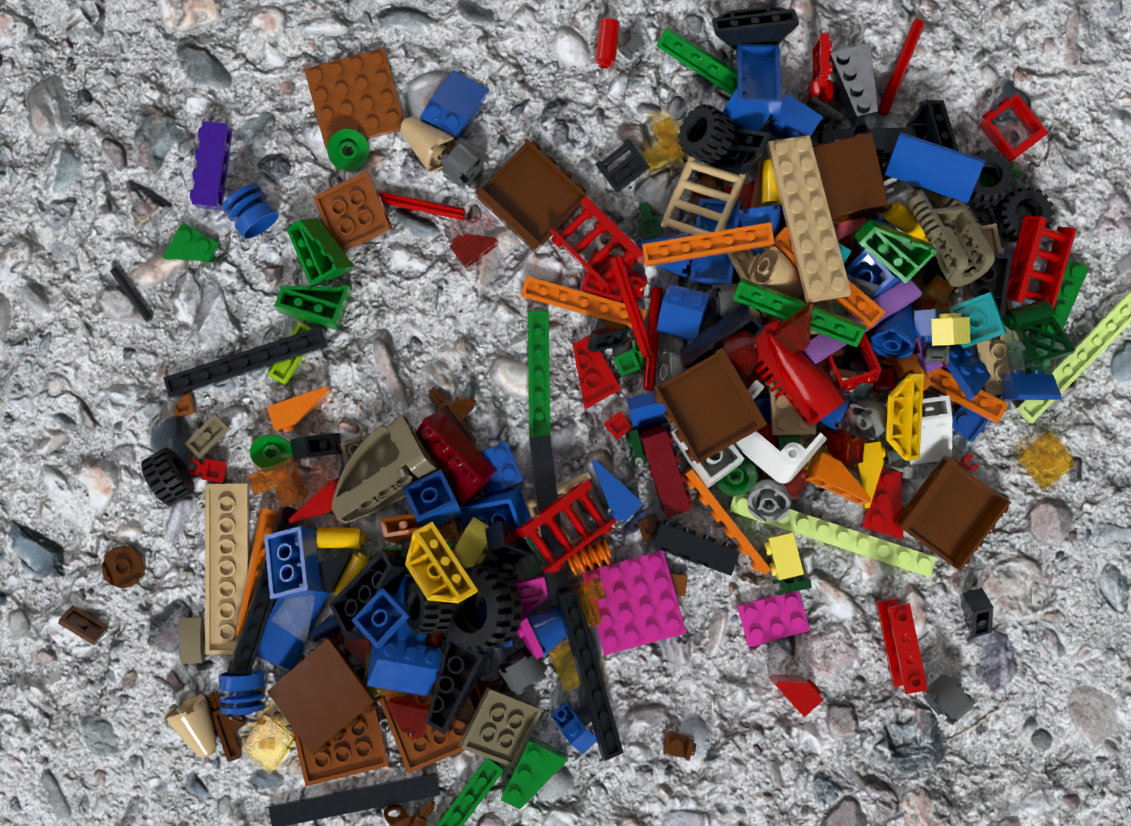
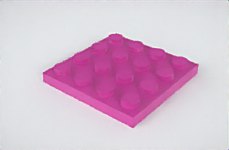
[582,550,687,656]

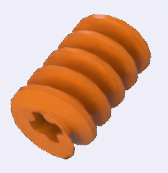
[567,538,611,576]

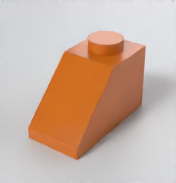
[380,513,420,545]

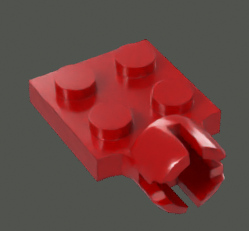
[808,33,834,102]
[581,250,647,302]

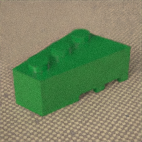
[287,218,355,286]
[854,219,938,283]
[274,285,352,331]
[501,736,568,810]

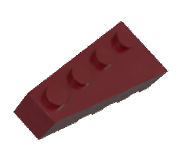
[416,410,497,505]
[638,424,692,518]

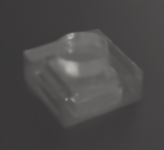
[613,716,630,742]

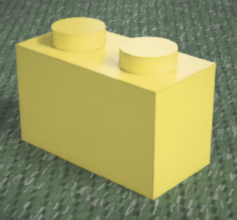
[931,313,970,346]
[453,517,490,568]
[764,532,804,580]

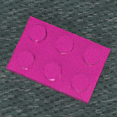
[737,591,810,647]

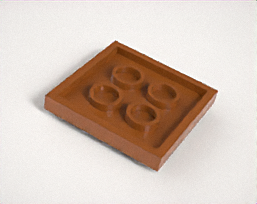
[313,171,393,253]

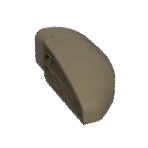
[332,415,440,523]

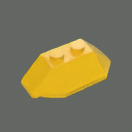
[886,373,924,461]
[405,522,478,603]

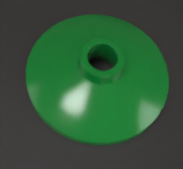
[327,128,369,171]
[250,434,292,471]
[716,458,757,496]

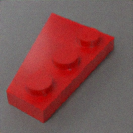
[572,334,622,410]
[861,467,903,540]

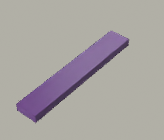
[802,279,922,365]

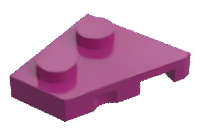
[515,575,549,616]
[516,615,544,659]

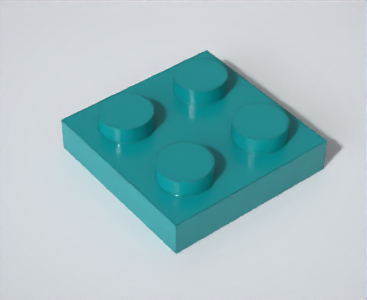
[948,292,1007,348]

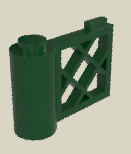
[1003,300,1076,365]

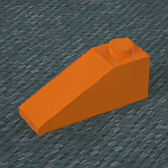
[267,386,332,434]
[805,452,871,505]

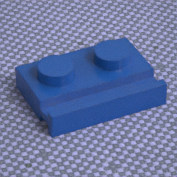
[952,405,989,442]

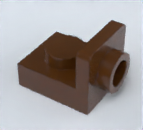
[663,731,696,761]

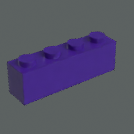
[190,121,233,211]

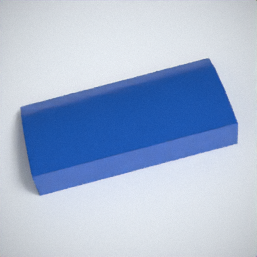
[737,44,782,115]
[885,132,985,203]
[690,199,743,285]
[626,391,668,430]
[257,589,330,670]

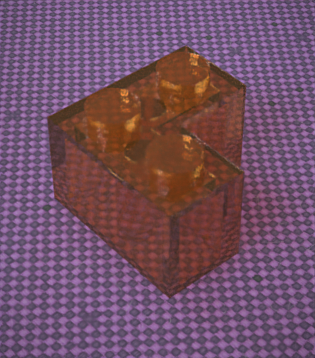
[912,274,955,314]
[246,457,308,508]

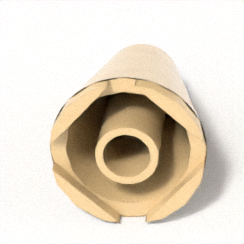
[400,116,457,172]
[748,246,804,297]
[164,694,217,758]

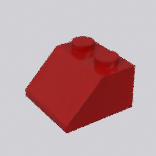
[768,675,824,717]

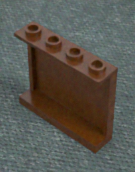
[813,133,889,224]
[474,138,587,253]
[653,348,767,464]
[894,455,1011,571]
[267,636,382,754]

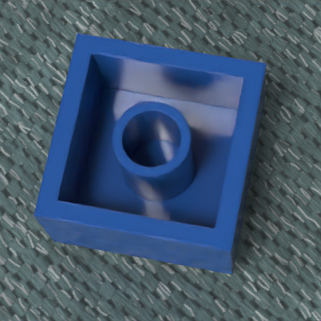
[767,94,823,139]
[402,469,462,528]

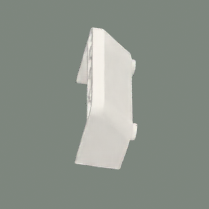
[733,380,827,484]

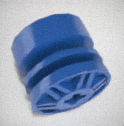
[221,183,280,239]
[218,669,266,715]

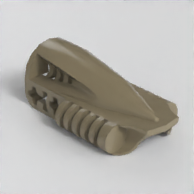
[908,188,995,287]

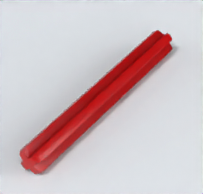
[878,19,925,116]
[378,190,466,220]
[610,256,654,357]
[643,287,663,391]

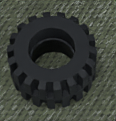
[678,104,735,164]
[967,149,1016,208]
[994,187,1055,243]
[141,447,195,506]
[404,579,452,634]

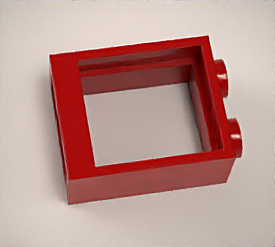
[978,94,1049,162]
[825,333,882,392]

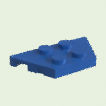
[933,344,991,401]

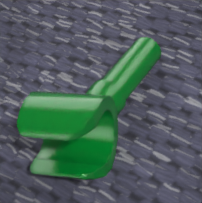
[633,340,645,369]

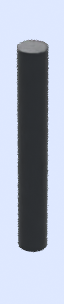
[110,267,153,322]

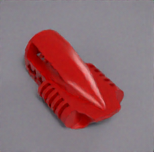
[749,320,848,427]

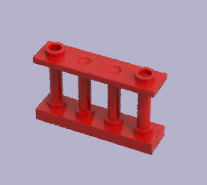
[549,196,644,293]
[1006,216,1077,311]
[516,480,617,573]
[876,598,928,694]

